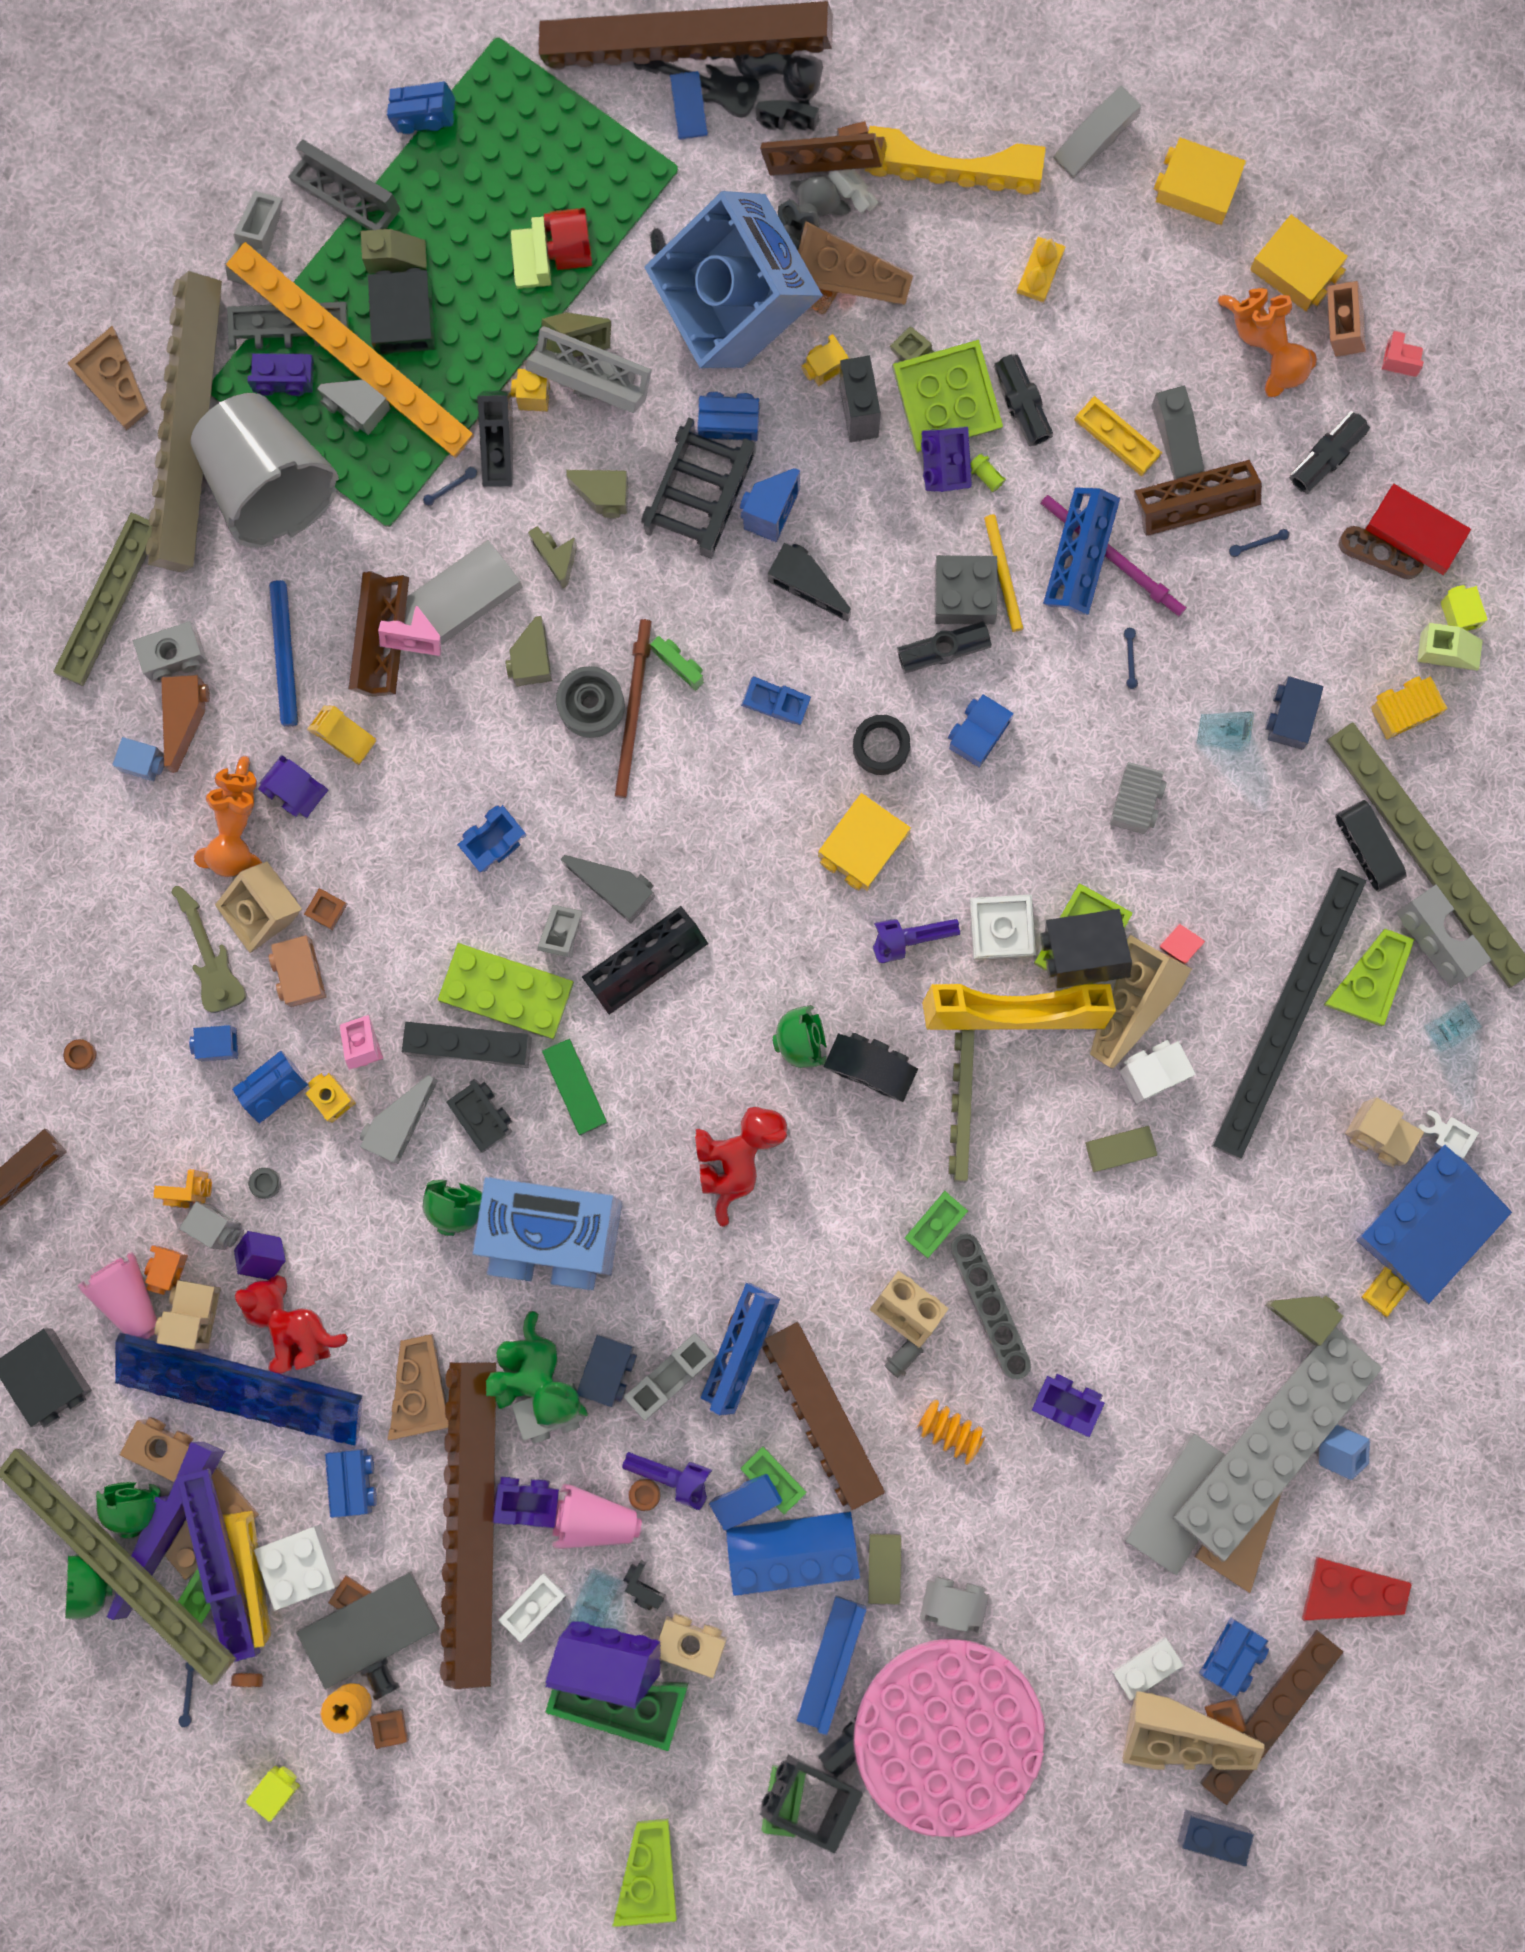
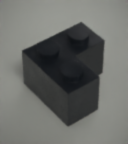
[823,1032,918,1102]

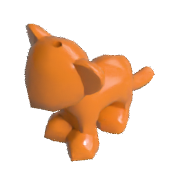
[1218,288,1317,398]
[194,756,262,877]

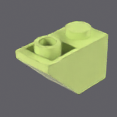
[1417,623,1483,671]

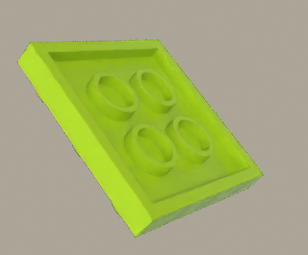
[892,339,1003,453]

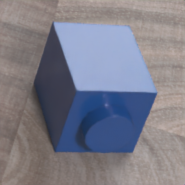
[189,1025,238,1062]

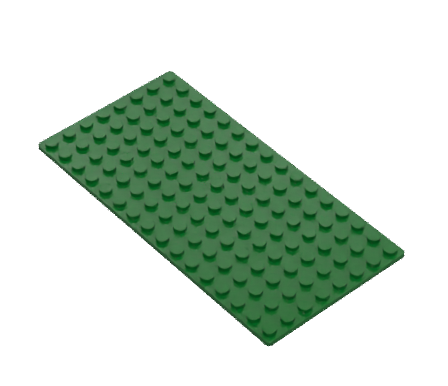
[211,37,678,527]

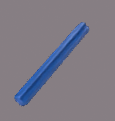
[269,580,298,727]

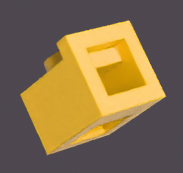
[801,334,849,386]
[305,1073,356,1123]

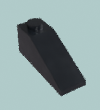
[477,391,513,487]
[768,542,851,622]

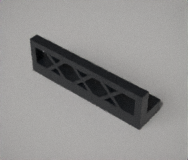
[582,906,709,1015]

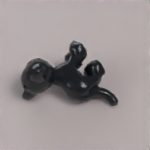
[709,53,823,105]

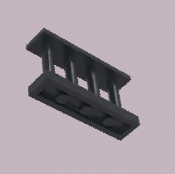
[641,417,756,559]

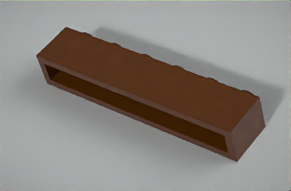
[762,1322,886,1511]

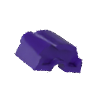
[258,754,328,818]
[1032,1374,1105,1438]
[493,1477,559,1528]

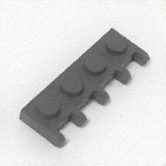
[227,302,349,350]

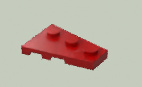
[1302,1557,1412,1621]

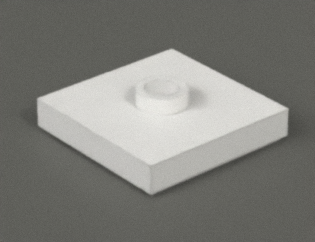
[970,895,1036,960]

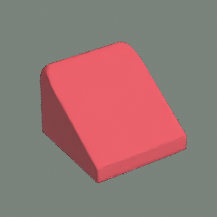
[1159,924,1205,964]

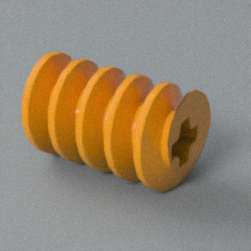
[915,1399,986,1465]
[320,1683,372,1734]

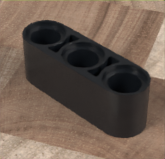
[1335,800,1407,892]

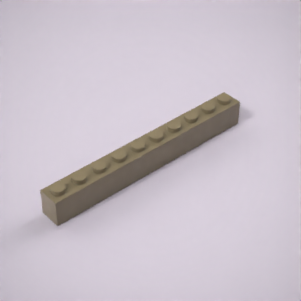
[146,271,222,572]

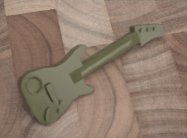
[172,886,246,1013]

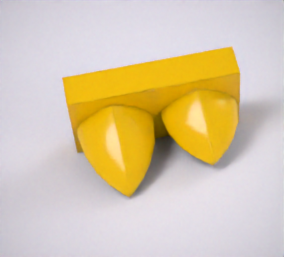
[1017,236,1066,303]

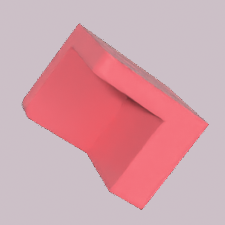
[1381,331,1424,377]

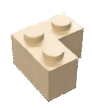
[1345,1097,1424,1167]
[155,1280,221,1350]

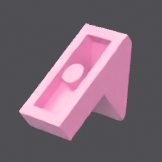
[378,606,441,656]
[340,1015,383,1070]

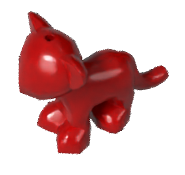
[695,1107,788,1227]
[235,1275,348,1376]

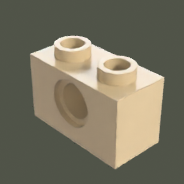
[658,1614,727,1678]

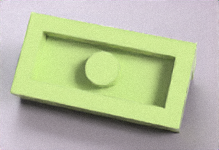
[511,217,551,288]

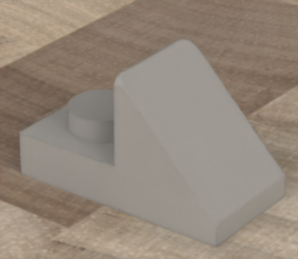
[538,905,582,958]

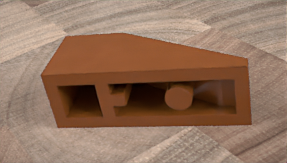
[161,675,210,773]

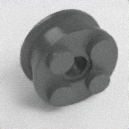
[556,666,625,738]

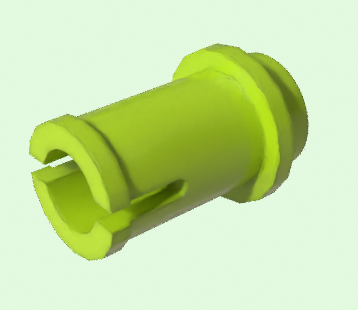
[971,453,1006,493]

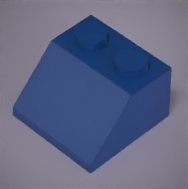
[740,468,800,543]

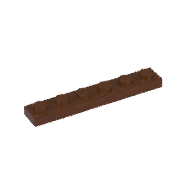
[1200,1630,1344,1806]

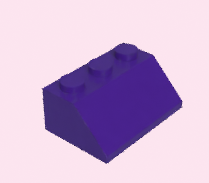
[545,1621,661,1708]

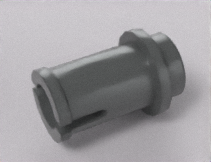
[884,1339,924,1378]

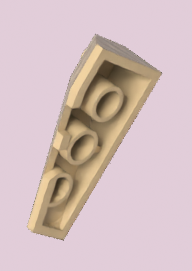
[1090,935,1192,1069]
[1122,1691,1264,1770]

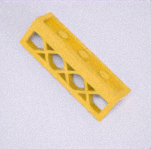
[223,1511,271,1647]

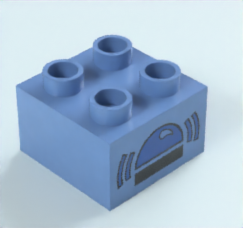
[644,191,823,368]
[473,1177,622,1290]

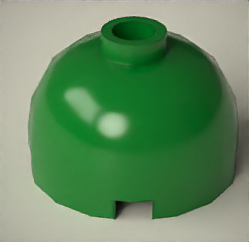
[772,1005,827,1068]
[422,1180,483,1236]
[96,1482,160,1538]
[65,1554,113,1620]

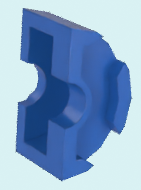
[457,805,527,872]

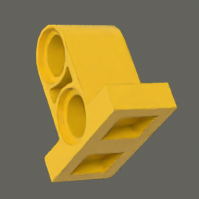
[307,705,377,765]

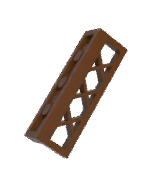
[760,133,887,176]
[1134,459,1262,536]
[349,571,409,697]
[0,1128,67,1210]

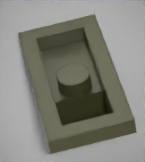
[528,526,577,588]

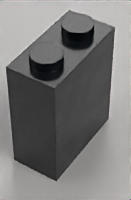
[368,268,435,354]
[839,355,881,443]
[1040,909,1132,989]
[0,1328,92,1428]

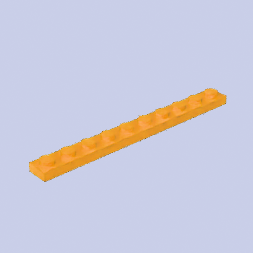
[226,242,474,459]

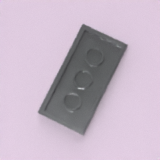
[296,1571,440,1690]

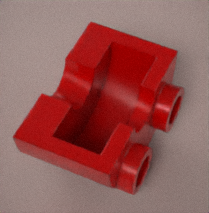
[544,207,592,270]

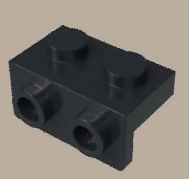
[446,1079,513,1153]

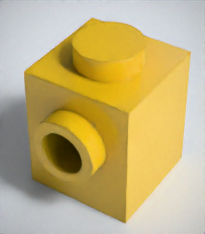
[511,369,550,412]

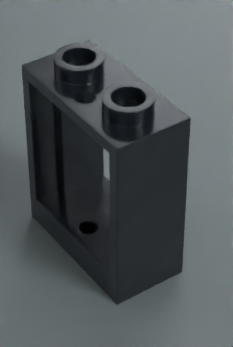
[759,1754,863,1854]

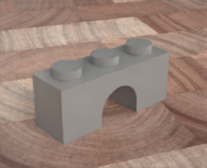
[1396,885,1491,988]
[624,1333,717,1421]

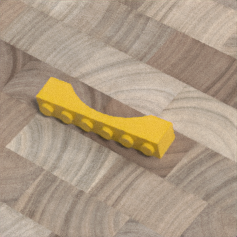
[864,126,1046,195]
[922,984,1116,1030]

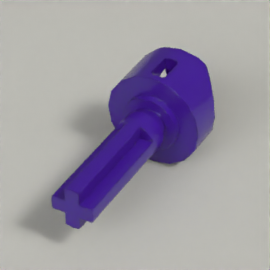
[873,919,960,963]
[622,1452,713,1510]

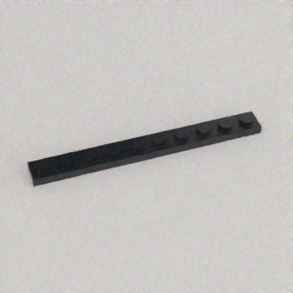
[1211,868,1367,1160]

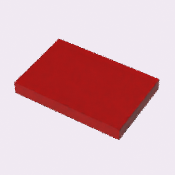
[1365,483,1471,576]

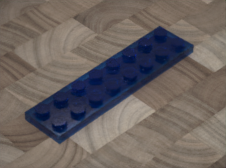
[115,1332,363,1446]

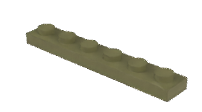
[53,512,152,686]
[948,1030,975,1182]

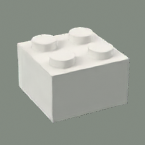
[254,1524,341,1611]

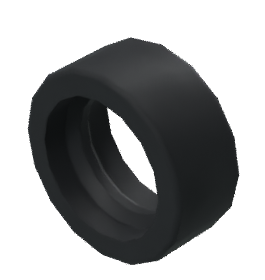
[853,715,910,775]

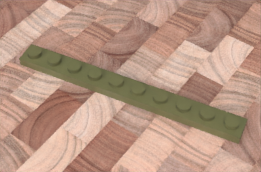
[1327,722,1525,988]
[0,1449,236,1685]

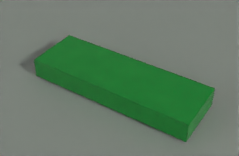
[542,1038,608,1136]

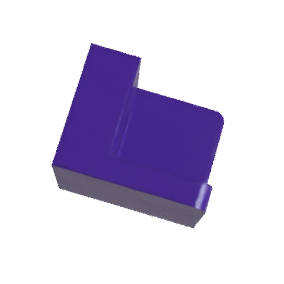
[234,1231,286,1280]

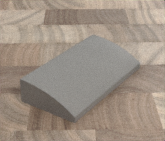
[404,540,523,656]
[1123,1433,1225,1576]

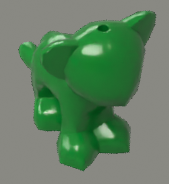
[486,1311,588,1425]

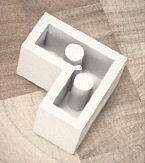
[1120,1040,1196,1104]

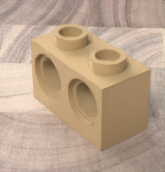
[869,1270,949,1348]

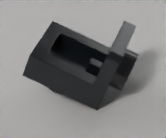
[623,1560,666,1611]

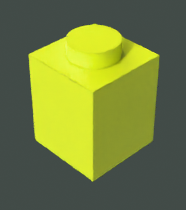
[1440,585,1488,631]
[245,1765,300,1822]

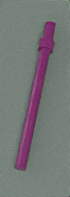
[1040,495,1187,617]

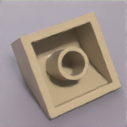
[215,861,302,953]

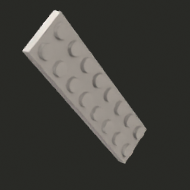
[1173,1327,1383,1562]

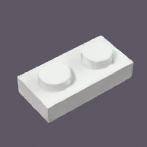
[499,1572,567,1643]
[1112,1637,1184,1701]

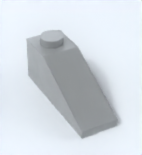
[359,1075,438,1164]

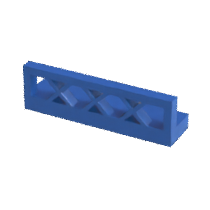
[1043,487,1120,615]
[700,1283,781,1415]
[796,1596,867,1735]

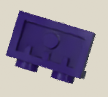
[247,354,314,396]
[921,427,972,492]

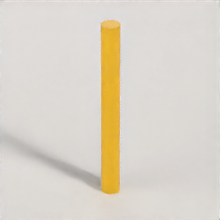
[984,515,1024,632]

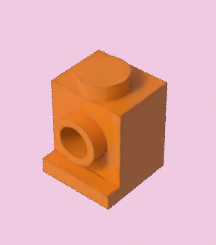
[144,1245,188,1295]

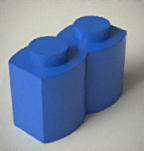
[948,694,1014,768]

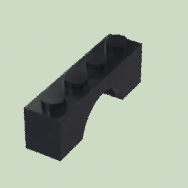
[401,1021,532,1068]

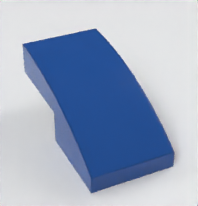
[670,71,708,140]
[741,676,811,725]
[709,1474,783,1531]

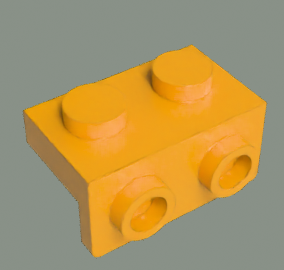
[153,1169,212,1208]

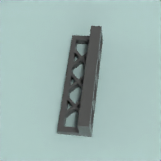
[288,139,401,230]

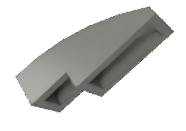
[1053,86,1141,178]
[224,191,283,285]

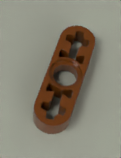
[1338,526,1425,579]

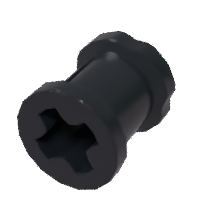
[360,1658,400,1701]

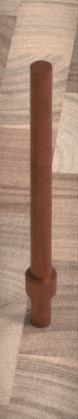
[615,619,652,798]

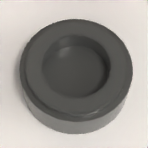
[248,1167,281,1199]

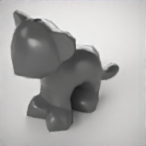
[778,176,851,251]

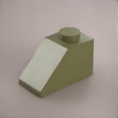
[361,229,427,274]
[542,312,612,357]
[566,470,628,519]
[505,616,552,686]
[1265,1295,1344,1346]

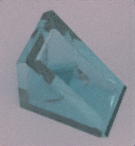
[1196,711,1255,752]
[1424,1001,1482,1052]
[566,1568,621,1627]

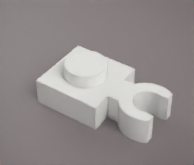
[828,169,878,213]
[1418,1110,1479,1160]

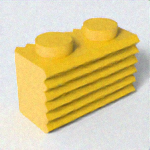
[1371,676,1448,740]

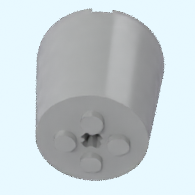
[191,393,339,548]

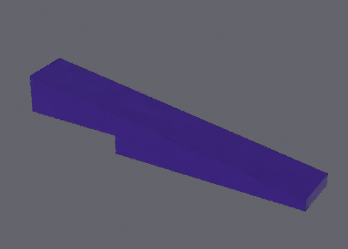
[106,1442,226,1620]
[176,1469,261,1662]

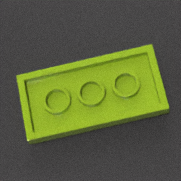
[437,943,574,1040]

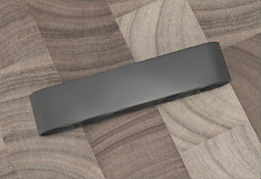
[950,1234,1031,1379]

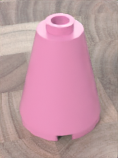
[77,1252,157,1342]
[552,1484,642,1549]

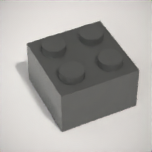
[934,555,997,624]

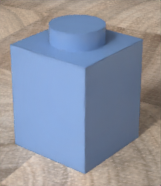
[112,737,164,782]

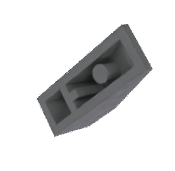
[1151,385,1204,480]
[561,855,655,924]

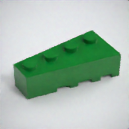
[545,1681,689,1752]

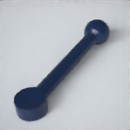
[423,467,477,506]
[1229,529,1290,557]
[1123,627,1138,689]
[178,1662,195,1727]

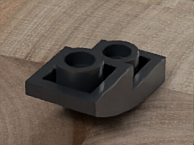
[756,100,819,131]

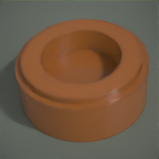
[63,1039,96,1071]
[629,1479,661,1511]
[231,1673,264,1687]

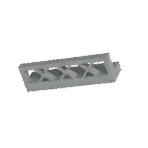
[526,326,652,413]

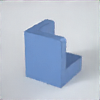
[1319,1425,1370,1480]

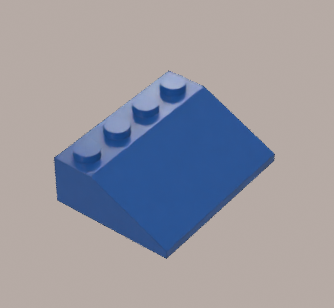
[1356,1145,1512,1304]

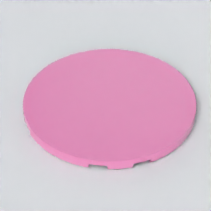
[854,1639,1045,1838]

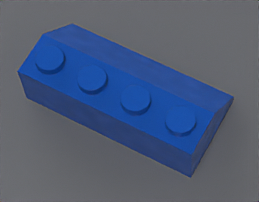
[726,1511,860,1596]

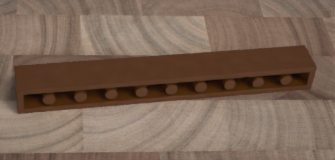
[538,1,833,69]
[440,1362,497,1689]

